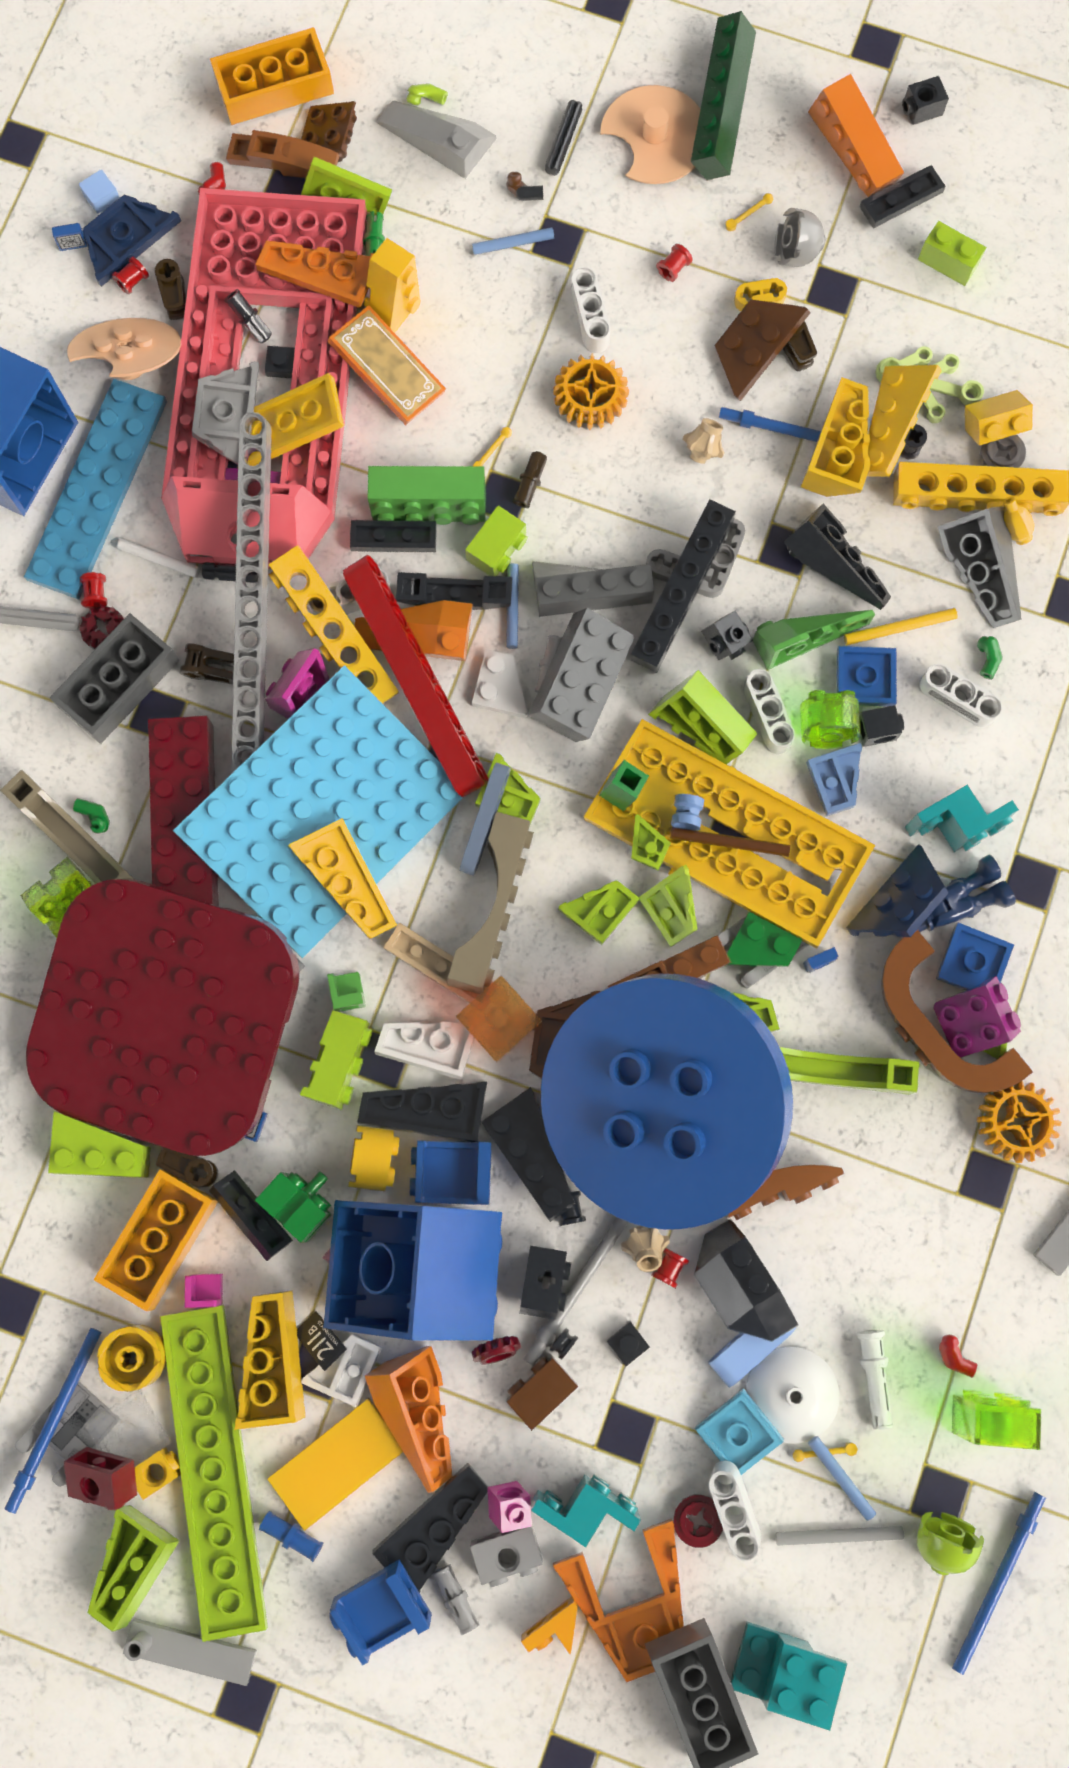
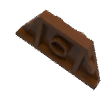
[714,299,811,401]
[529,991,600,1080]

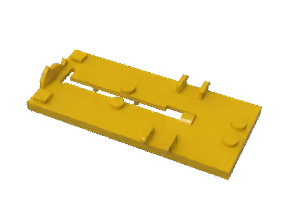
[584,719,875,949]

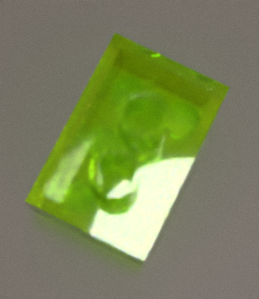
[952,1389,1041,1450]

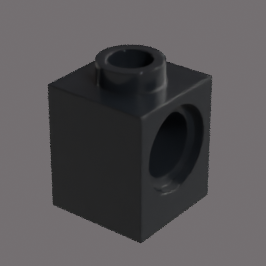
[902,76,949,125]
[856,705,904,747]

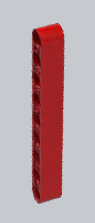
[343,555,489,798]

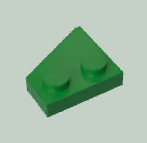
[727,912,802,967]

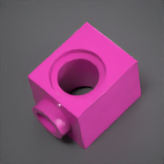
[487,1481,532,1533]

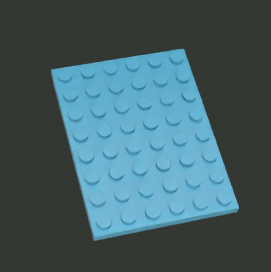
[173,665,463,958]

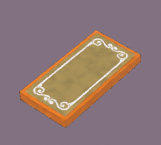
[328,305,446,426]

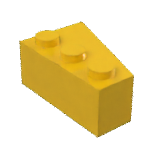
[364,238,421,333]

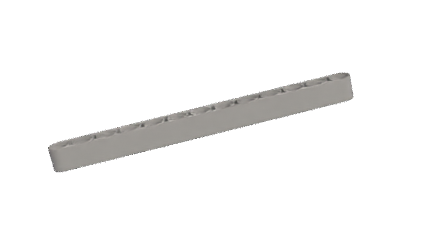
[231,412,272,774]

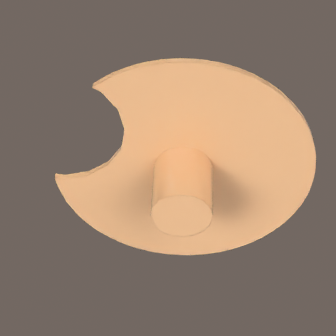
[600,85,700,184]
[67,318,181,380]

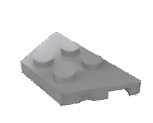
[192,361,259,465]

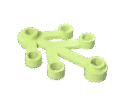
[875,346,984,423]

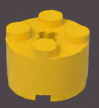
[348,1125,400,1192]
[97,1324,166,1392]

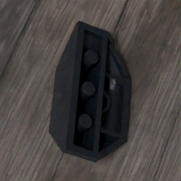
[694,1219,799,1342]

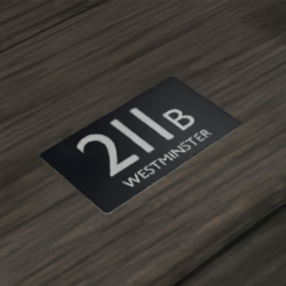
[297,1311,347,1371]

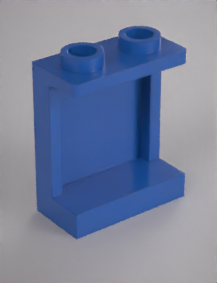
[409,1140,492,1205]
[329,1560,432,1666]

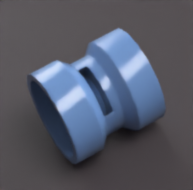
[671,794,704,831]

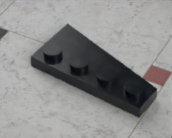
[357,1081,487,1143]
[481,1087,575,1222]
[372,1463,488,1593]

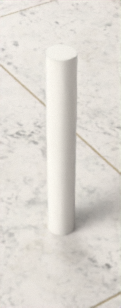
[117,538,200,578]

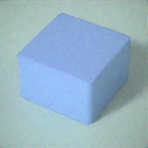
[79,170,120,213]

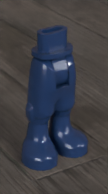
[917,854,1016,932]

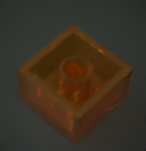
[456,975,544,1062]

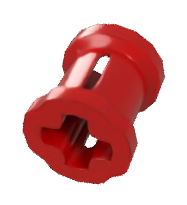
[656,243,693,282]
[112,256,150,295]
[80,572,108,609]
[651,1248,689,1289]

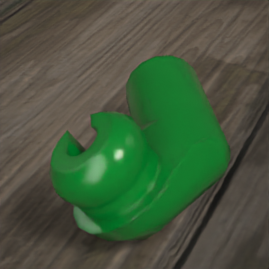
[977,636,1003,680]
[73,798,110,834]

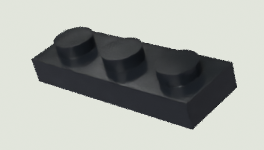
[859,165,946,229]
[350,520,437,552]
[209,1170,293,1261]

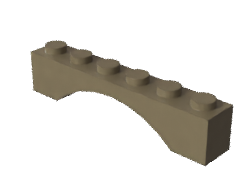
[0,770,135,884]
[447,812,534,995]

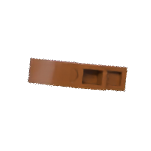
[226,130,339,178]
[608,935,731,988]
[726,1165,844,1220]

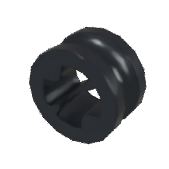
[549,1328,578,1360]

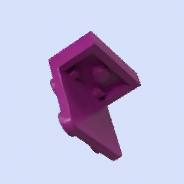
[933,976,1021,1058]

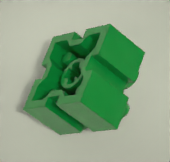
[255,1171,333,1243]

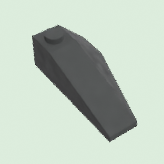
[937,506,1022,628]

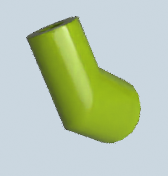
[406,83,448,106]

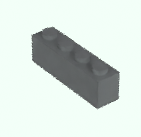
[532,561,654,617]

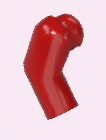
[198,162,226,195]
[939,1334,978,1378]

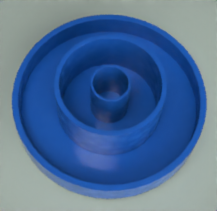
[541,974,793,1230]

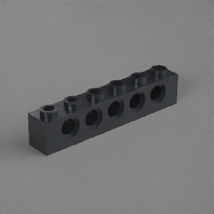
[631,499,736,673]

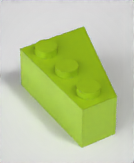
[648,670,758,764]
[300,1010,372,1110]
[48,1111,151,1178]
[87,1505,180,1632]

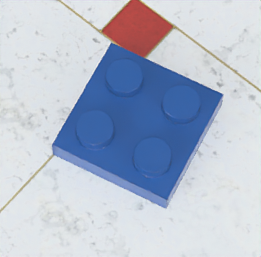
[837,646,897,707]
[936,922,1014,991]

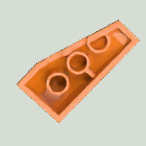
[354,600,473,661]
[365,1346,453,1493]

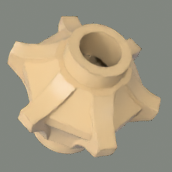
[682,418,725,464]
[621,1225,670,1272]

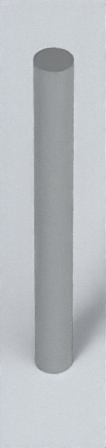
[776,1526,904,1546]

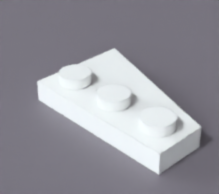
[375,1021,479,1080]

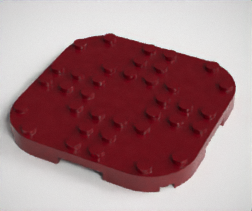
[26,879,299,1156]

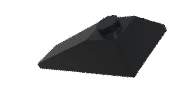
[784,503,891,610]

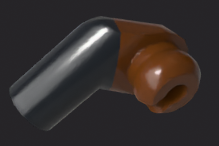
[506,172,543,201]

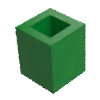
[599,760,649,811]

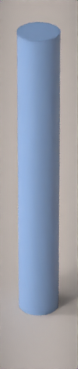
[472,227,554,255]
[506,563,519,649]
[808,1436,876,1521]

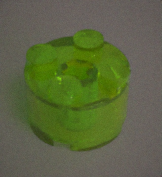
[800,690,861,749]

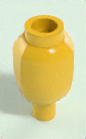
[1003,496,1035,545]

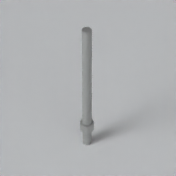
[524,1217,628,1366]

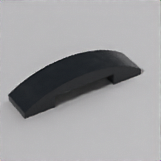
[396,572,513,610]

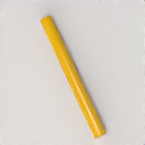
[844,608,958,646]

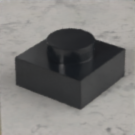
[265,346,295,378]
[606,1321,650,1366]

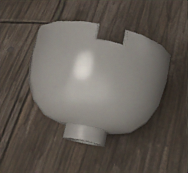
[774,208,826,267]

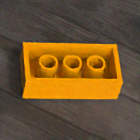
[210,27,334,125]
[94,1169,218,1312]

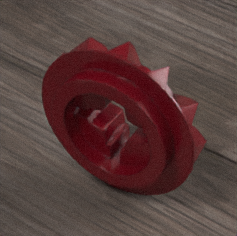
[79,605,124,649]
[471,1336,521,1365]
[673,1494,723,1548]

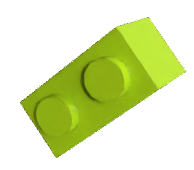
[918,220,987,286]
[465,506,528,576]

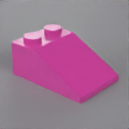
[265,648,330,719]

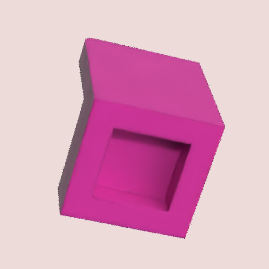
[185,1274,223,1308]

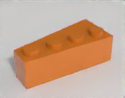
[808,74,904,197]

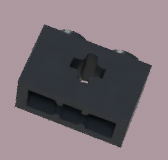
[519,1245,571,1320]

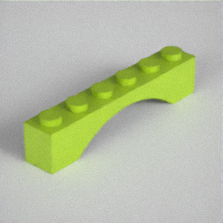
[780,1047,919,1095]

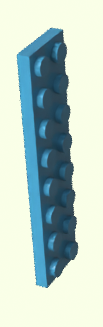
[24,379,167,600]

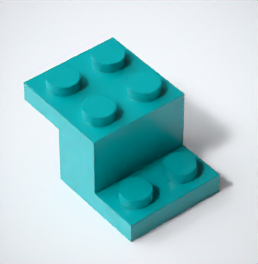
[905,784,1019,852]
[531,1474,641,1548]
[730,1622,847,1731]

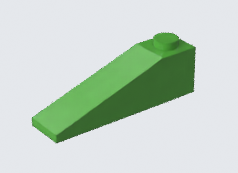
[753,610,875,670]

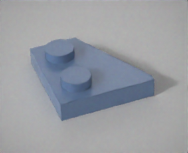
[806,743,862,817]

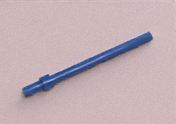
[719,407,821,442]
[4,1328,102,1514]
[952,1491,1046,1675]

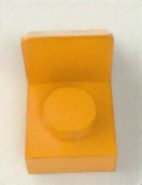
[521,1596,578,1654]

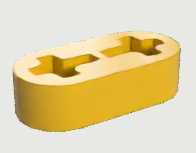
[734,278,787,311]

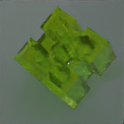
[20,856,94,938]

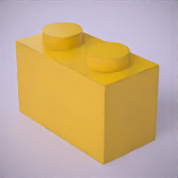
[964,390,1033,446]

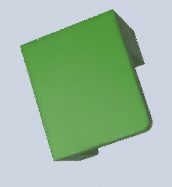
[327,972,366,1012]

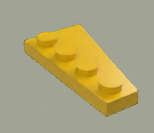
[867,365,942,477]
[288,818,397,939]

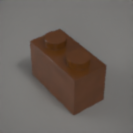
[506,1356,578,1431]

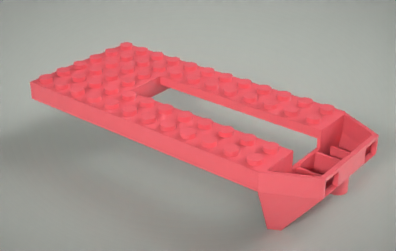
[161,188,367,569]

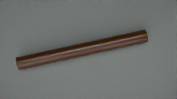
[670,827,790,857]

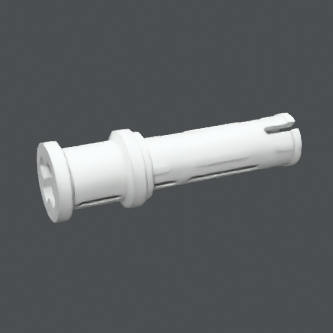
[856,1330,893,1430]

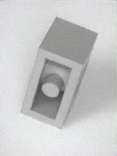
[470,1526,543,1587]

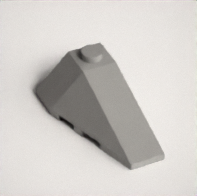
[377,101,497,179]

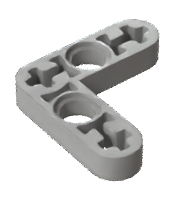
[646,519,745,598]

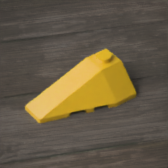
[801,377,870,497]

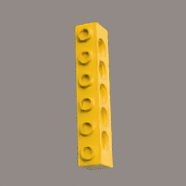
[893,462,1069,516]
[268,545,399,704]

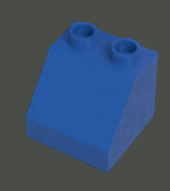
[0,347,79,516]
[323,1200,502,1341]

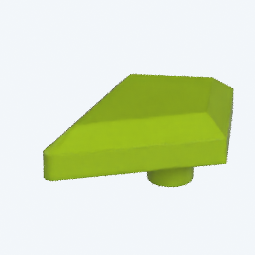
[631,814,671,871]

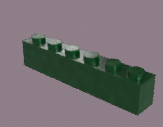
[691,11,756,180]

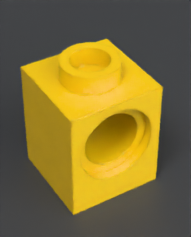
[135,1447,181,1500]

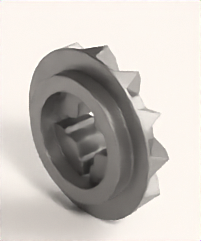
[979,435,1026,468]

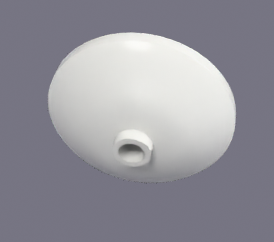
[745,1346,839,1444]

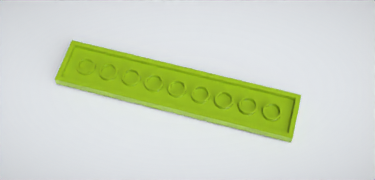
[160,1305,268,1642]

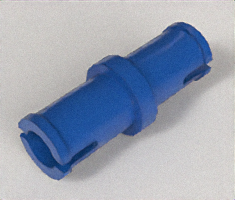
[259,1511,324,1562]

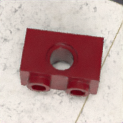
[64,1447,138,1510]

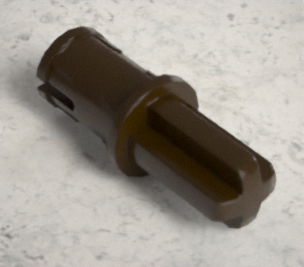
[513,451,547,509]

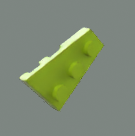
[301,157,392,216]

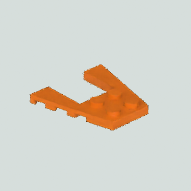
[553,1519,684,1682]

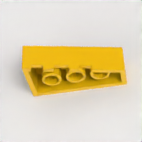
[234,1290,306,1430]

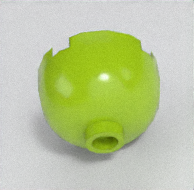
[917,1512,984,1575]

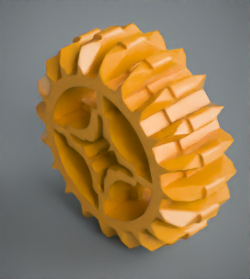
[553,353,629,430]
[977,1081,1062,1163]

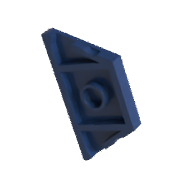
[82,194,181,287]
[846,844,948,937]

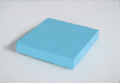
[695,1388,784,1475]

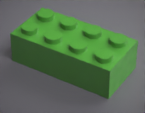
[368,466,486,525]

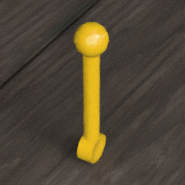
[726,193,773,232]
[473,427,512,466]
[792,1442,858,1462]

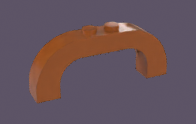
[881,930,1033,1093]

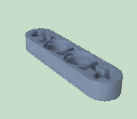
[459,762,511,876]

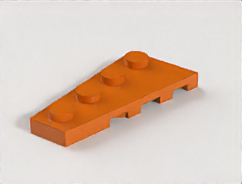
[255,240,373,308]

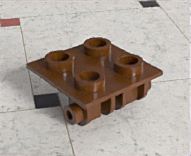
[301,101,357,162]

